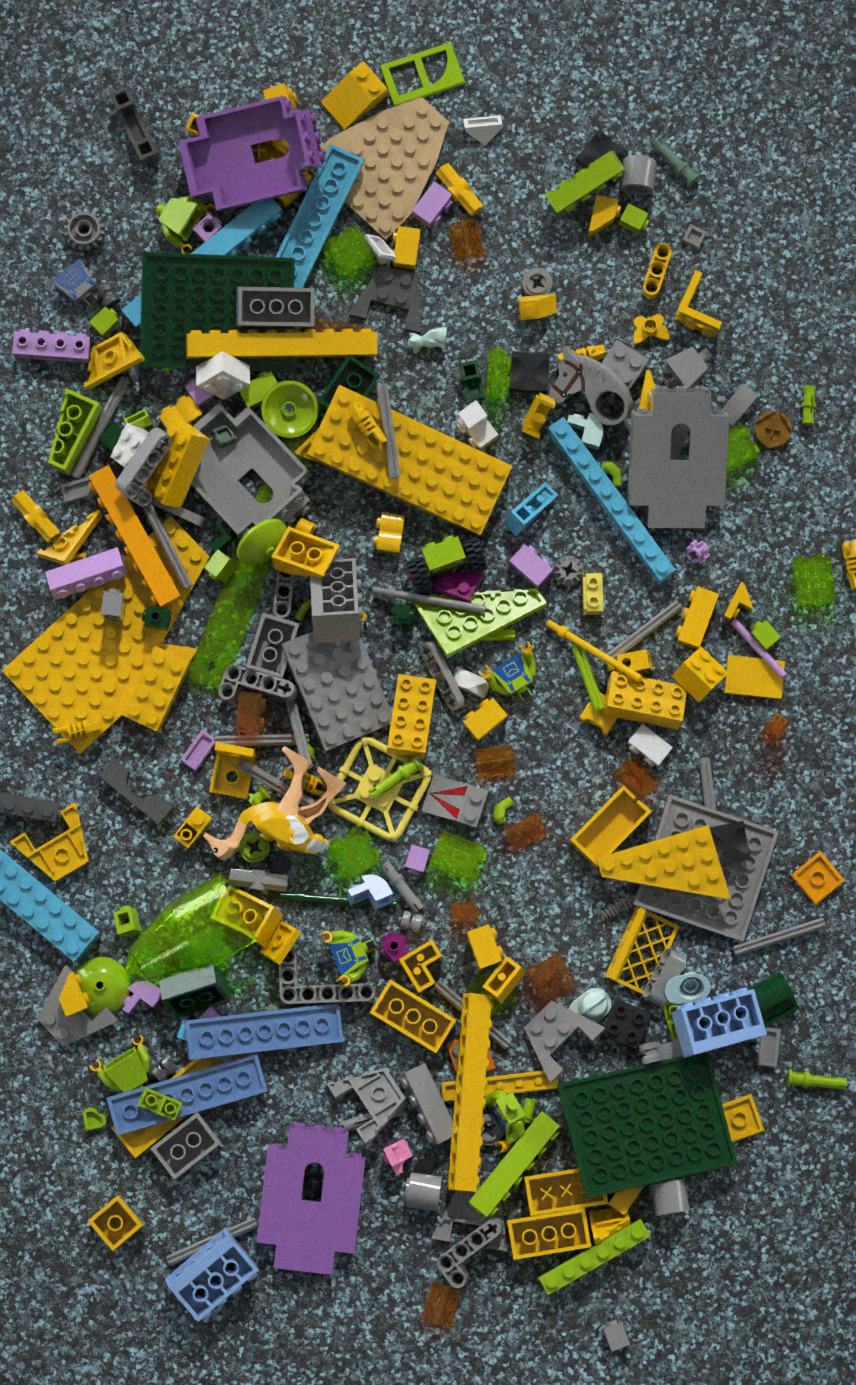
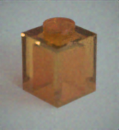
[451,901,479,924]

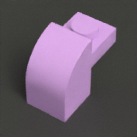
[122,981,162,1014]

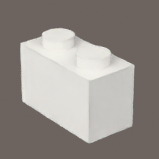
[627,723,673,767]

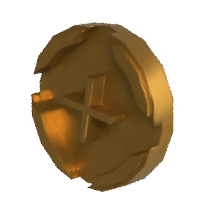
[754,411,792,449]

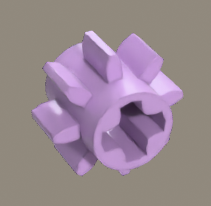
[686,539,710,564]

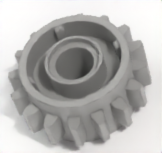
[64,210,105,252]

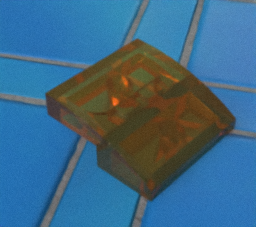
[613,755,660,801]

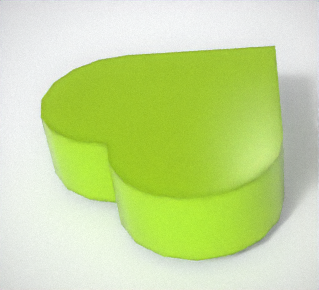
[83,1107,107,1131]

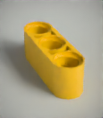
[642,243,671,299]

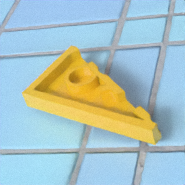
[37,510,103,565]

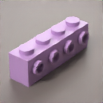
[12,329,91,363]
[45,547,127,600]

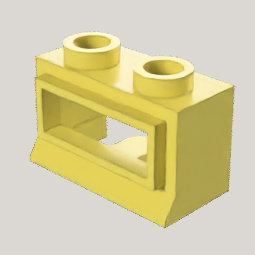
[582,573,604,615]

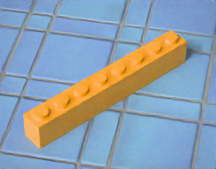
[88,465,182,609]

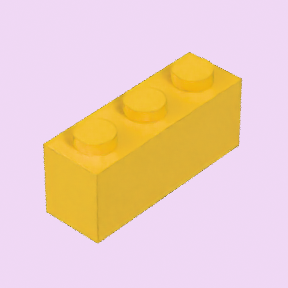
[675,586,719,650]

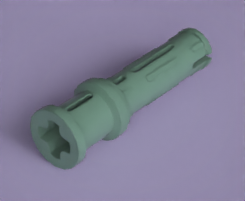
[651,138,700,187]

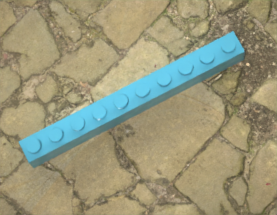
[121,199,282,331]
[547,417,676,584]

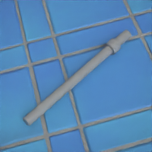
[372,586,486,613]

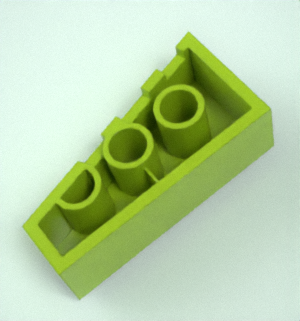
[545,151,625,213]
[48,388,103,476]

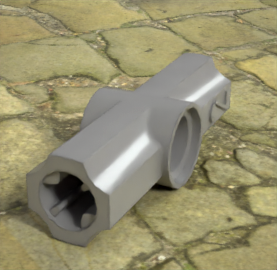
[229,868,289,892]

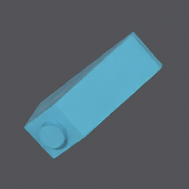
[503,482,558,536]

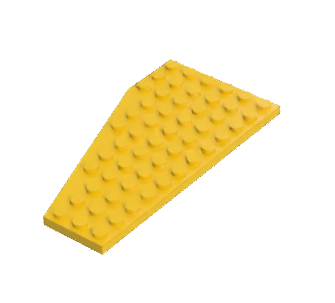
[2,516,210,755]

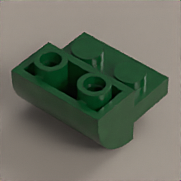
[747,972,800,1027]

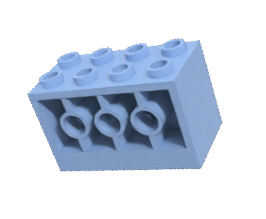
[671,987,767,1058]
[165,1227,259,1322]

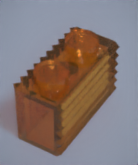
[760,711,791,745]

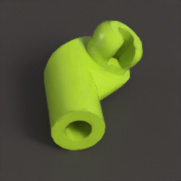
[601,461,622,487]
[294,599,312,621]
[493,797,514,825]

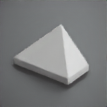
[463,115,503,146]
[364,234,396,265]
[453,666,490,699]

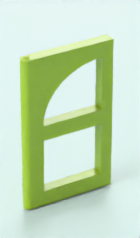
[380,42,465,107]

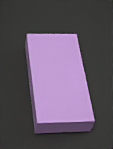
[180,729,215,772]

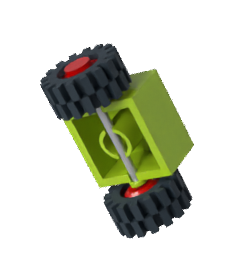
[406,535,488,594]

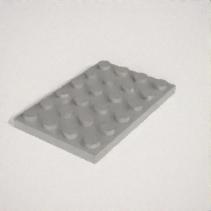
[281,631,392,751]

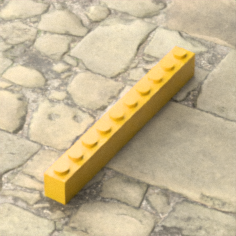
[186,328,378,359]
[448,993,493,1192]

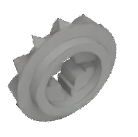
[522,268,552,296]
[553,556,584,586]
[481,1114,503,1145]

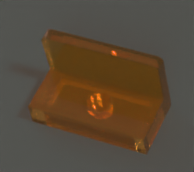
[449,218,485,261]
[474,745,516,779]
[504,812,548,851]
[421,1281,462,1328]

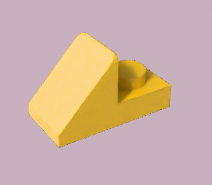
[723,582,753,621]

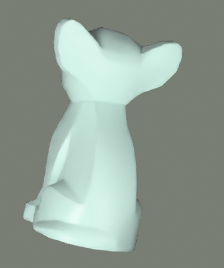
[408,327,447,353]

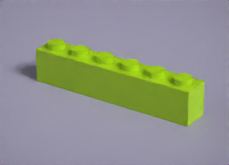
[467,1111,560,1219]
[538,1219,650,1295]

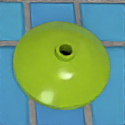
[261,381,318,438]
[237,519,287,565]
[76,957,130,1015]

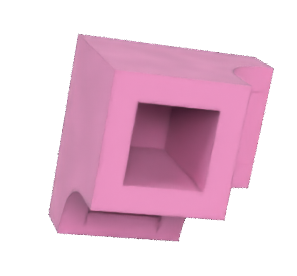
[381,1139,413,1175]

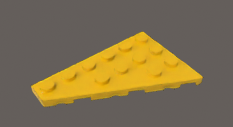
[596,825,730,899]

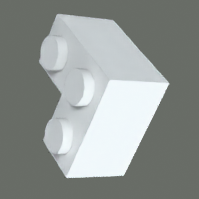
[457,401,498,451]

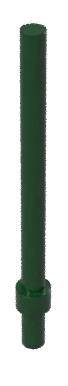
[280,891,396,909]

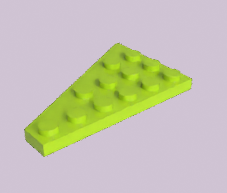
[410,588,547,658]

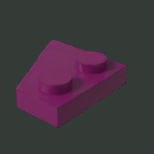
[434,571,484,603]

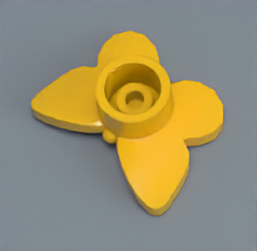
[633,314,670,345]

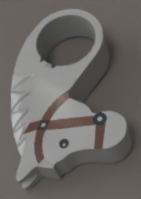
[549,346,633,425]

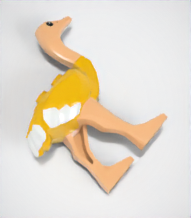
[203,746,347,861]

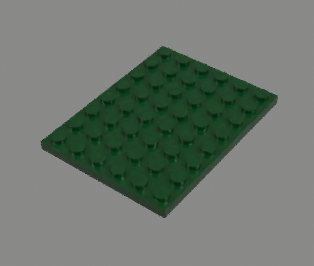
[140,252,295,372]
[557,1051,738,1199]

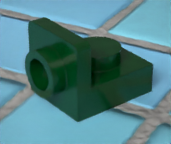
[210,524,233,554]

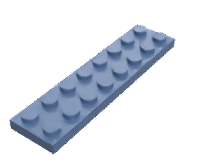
[185,1003,344,1060]
[107,1054,268,1136]

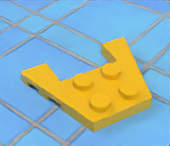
[10,803,89,882]

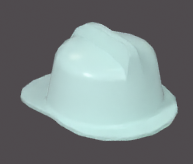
[664,972,711,1004]
[569,988,611,1023]

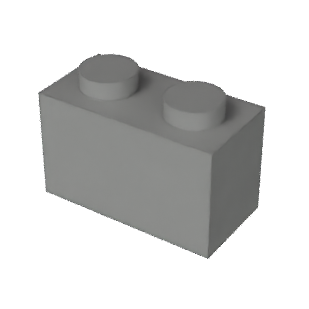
[101,589,126,622]

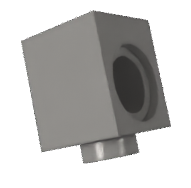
[603,1319,630,1351]

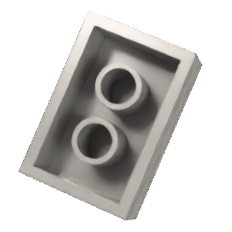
[246,613,300,679]
[150,1112,222,1180]

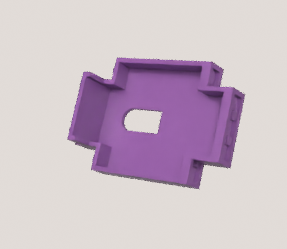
[178,96,326,212]
[257,1123,365,1275]

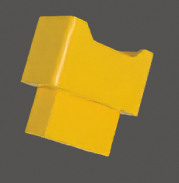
[579,693,617,736]

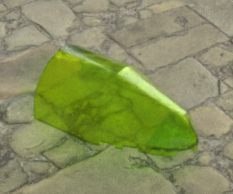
[125,872,258,981]

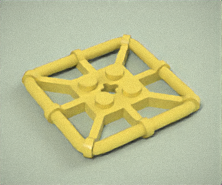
[327,735,433,842]

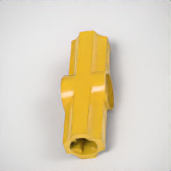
[436,163,483,217]
[11,490,61,544]

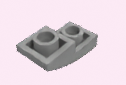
[722,383,758,426]

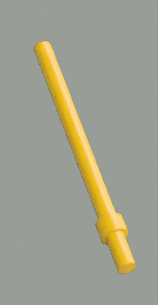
[546,620,643,682]

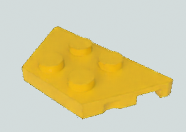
[84,332,145,389]

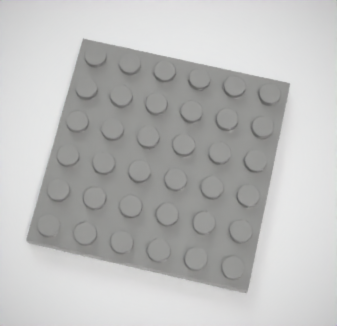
[633,794,779,942]

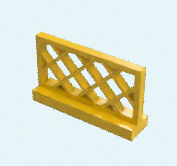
[605,907,680,994]

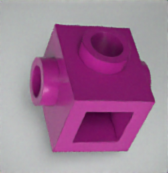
[380,932,410,963]

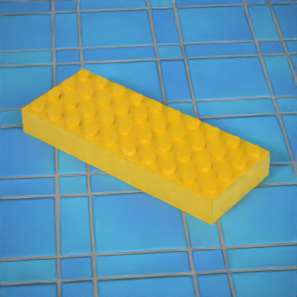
[306,385,512,537]

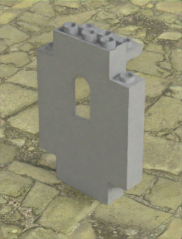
[627,386,729,528]
[190,403,312,539]

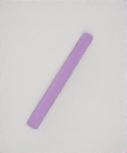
[731,619,787,679]

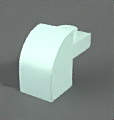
[567,413,603,450]

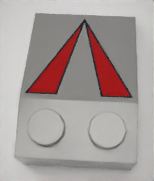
[421,775,488,829]

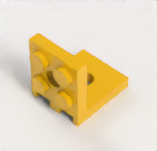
[675,270,722,338]
[209,742,256,800]

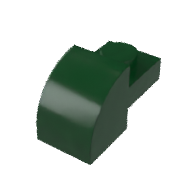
[459,360,486,404]

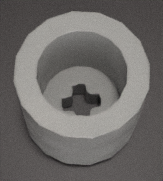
[620,155,657,195]
[404,1172,442,1211]
[650,1178,690,1217]

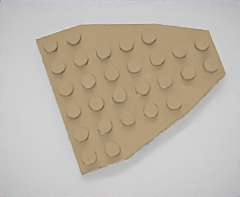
[309,97,449,241]

